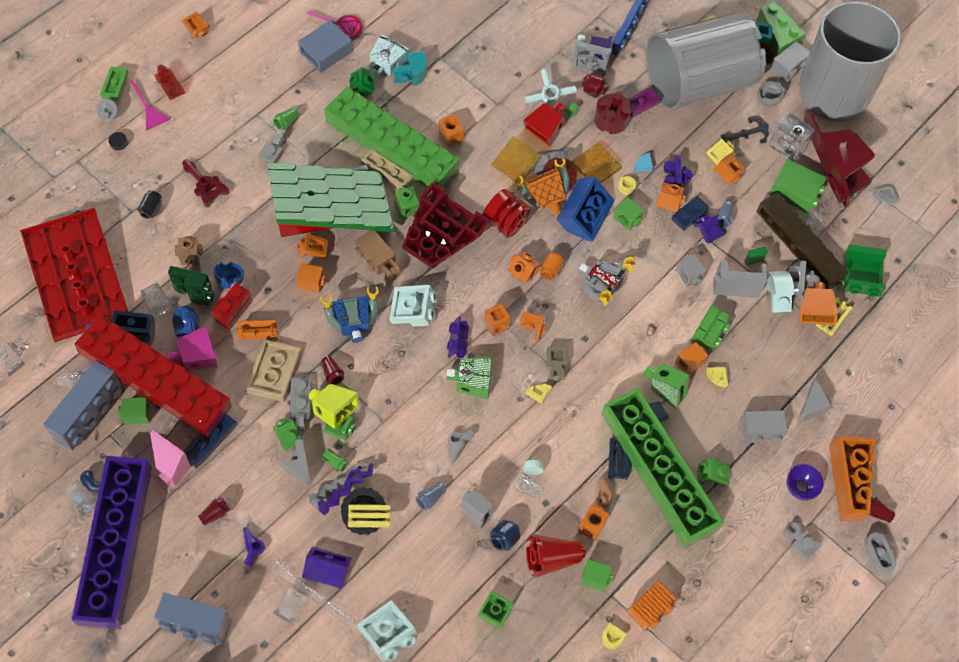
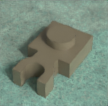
[547,346,567,380]

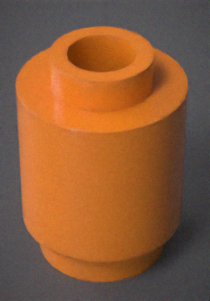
[540,252,564,281]

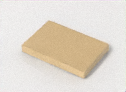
[246,339,302,402]

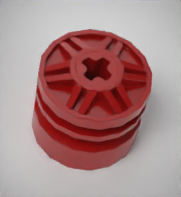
[482,189,531,238]

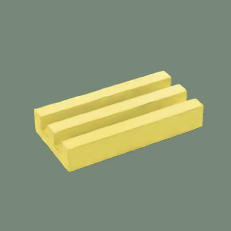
[816,297,853,336]
[348,505,391,527]

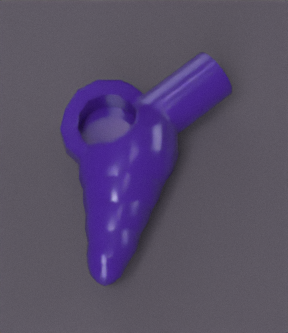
[243,527,265,566]

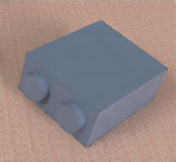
[298,20,353,73]

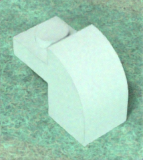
[767,271,794,313]

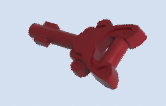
[182,159,230,208]

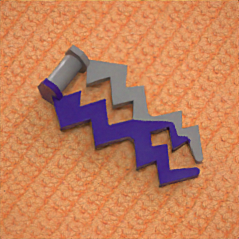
[309,462,374,516]

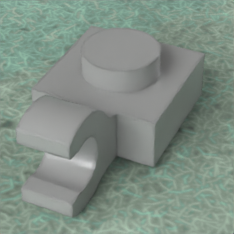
[258,132,285,163]

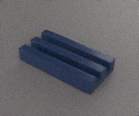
[608,438,629,479]

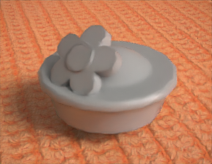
[97,99,118,121]

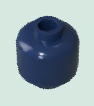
[490,520,521,551]

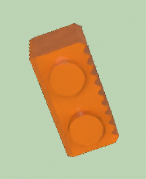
[627,580,677,631]

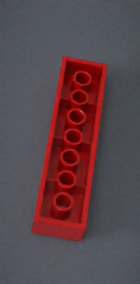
[74,314,232,438]

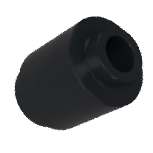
[137,190,162,219]

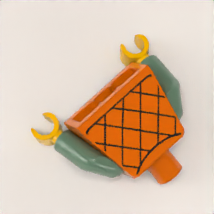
[513,158,570,215]

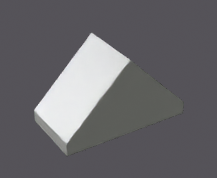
[797,381,831,422]

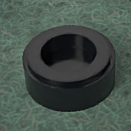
[108,132,128,151]

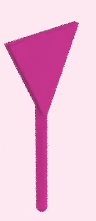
[130,80,170,130]

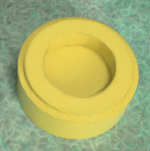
[618,176,637,195]

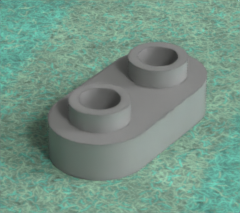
[865,533,896,574]

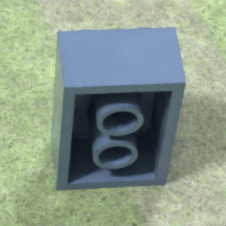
[154,592,232,646]

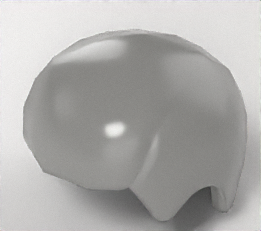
[758,81,785,106]

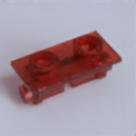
[154,64,186,100]

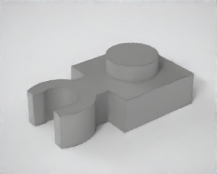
[783,522,822,561]

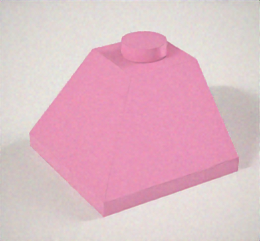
[150,430,191,486]

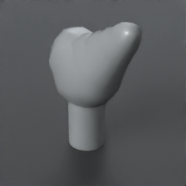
[448,429,475,463]

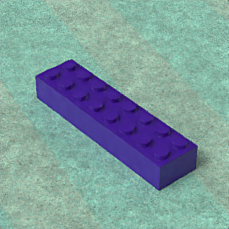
[71,456,152,629]

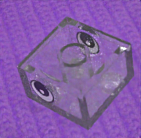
[766,110,815,162]

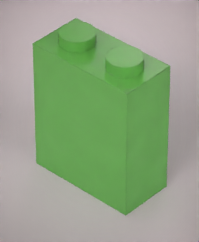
[769,159,827,213]

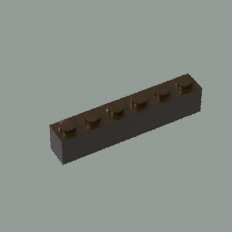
[756,193,848,289]

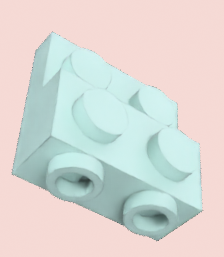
[389,285,438,327]
[356,600,418,662]

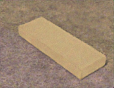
[361,148,414,189]

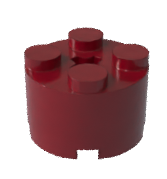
[594,92,632,134]

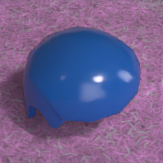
[213,261,244,289]

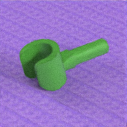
[564,103,578,117]

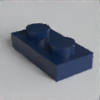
[671,196,710,231]

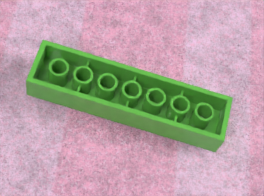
[324,86,460,188]
[601,388,724,549]

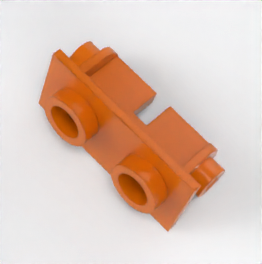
[237,319,278,340]

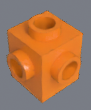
[508,252,541,282]

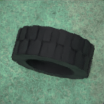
[341,487,386,535]

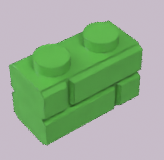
[691,306,731,352]

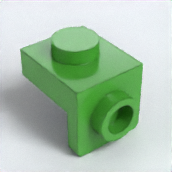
[272,418,301,451]
[698,458,730,485]

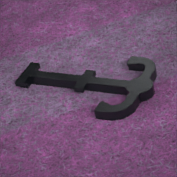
[720,116,770,144]

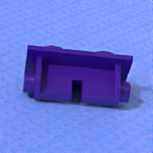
[447,316,469,358]

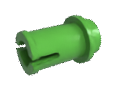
[322,449,348,472]

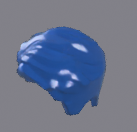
[172,305,200,336]

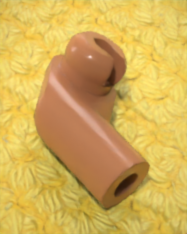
[596,478,613,508]

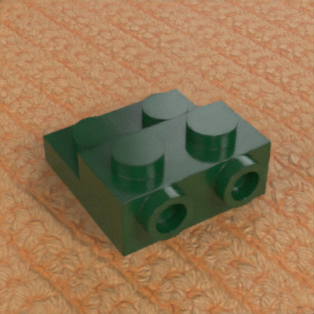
[168,266,214,305]

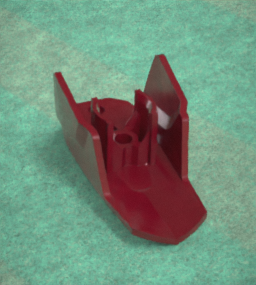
[803,114,875,207]

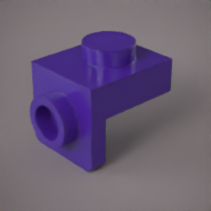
[693,214,724,243]

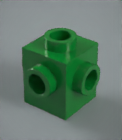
[349,67,375,97]

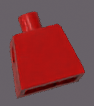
[523,102,565,146]

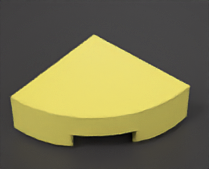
[706,367,728,387]
[525,384,553,404]

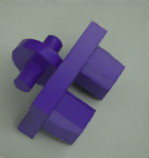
[664,156,693,187]

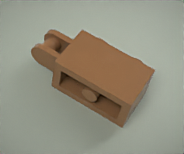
[355,230,401,280]

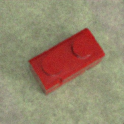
[211,282,252,329]

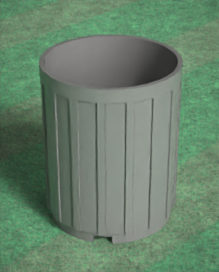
[799,1,901,121]
[646,14,766,110]

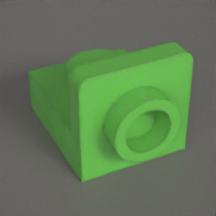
[324,415,356,441]

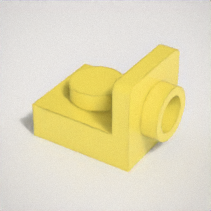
[706,139,735,165]

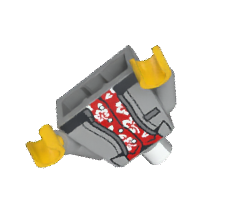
[578,257,636,306]

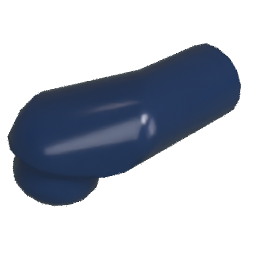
[80,470,101,492]

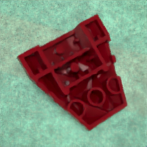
[402,182,492,269]

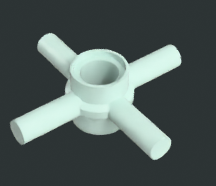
[524,69,577,107]

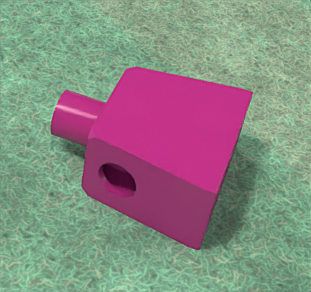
[168,326,218,371]

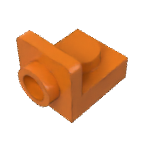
[297,234,328,259]
[519,311,547,341]

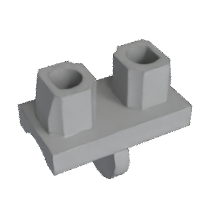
[790,261,820,299]

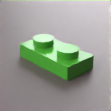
[100,66,129,101]

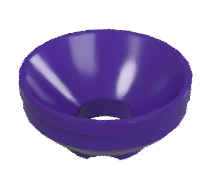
[786,464,824,501]

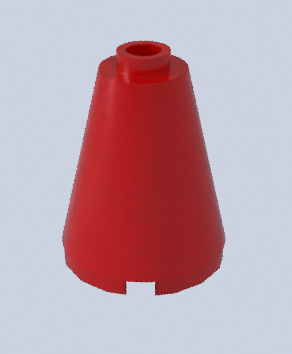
[526,535,586,577]

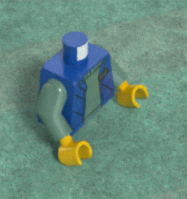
[319,286,378,343]

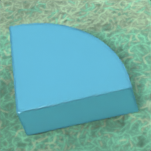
[634,153,653,172]

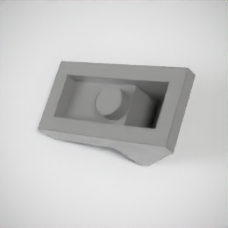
[282,439,311,484]

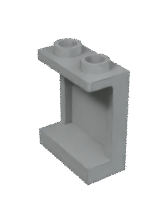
[713,261,769,298]

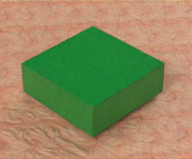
[745,246,768,266]

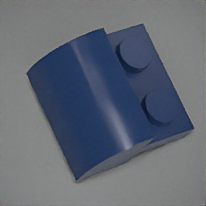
[111,310,155,346]

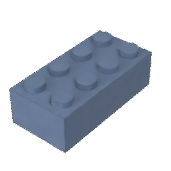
[43,360,122,451]

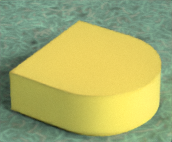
[602,622,627,649]

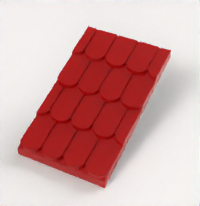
[20,207,129,342]

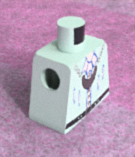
[370,34,409,76]

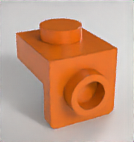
[182,11,210,38]

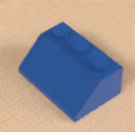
[556,176,615,242]

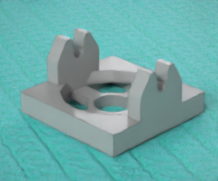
[572,40,612,76]

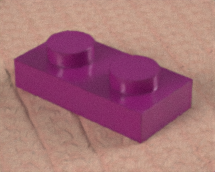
[628,87,661,118]

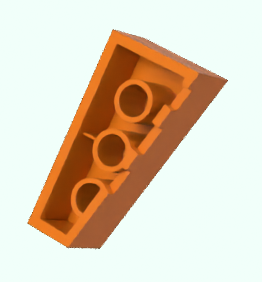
[829,436,876,522]

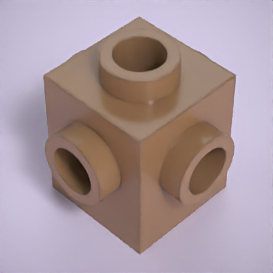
[175,236,203,265]

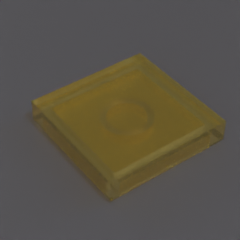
[491,136,542,184]
[571,143,622,183]

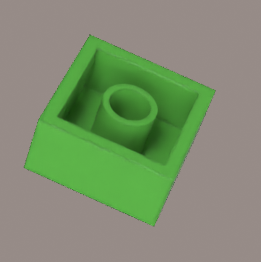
[478,591,514,630]

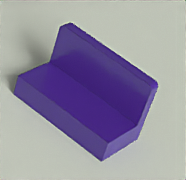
[302,546,352,589]

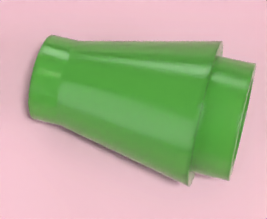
[273,107,300,130]

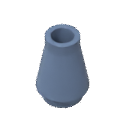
[716,201,734,228]
[415,482,446,510]

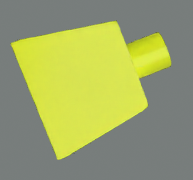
[309,384,359,429]

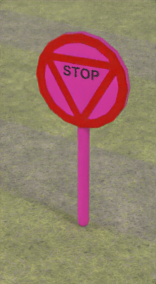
[307,11,363,39]

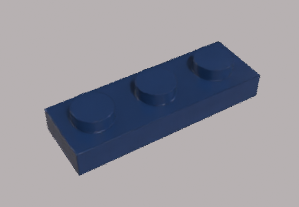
[183,414,238,469]

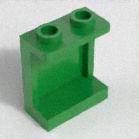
[844,244,887,297]

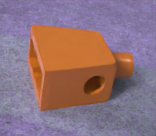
[799,282,837,325]

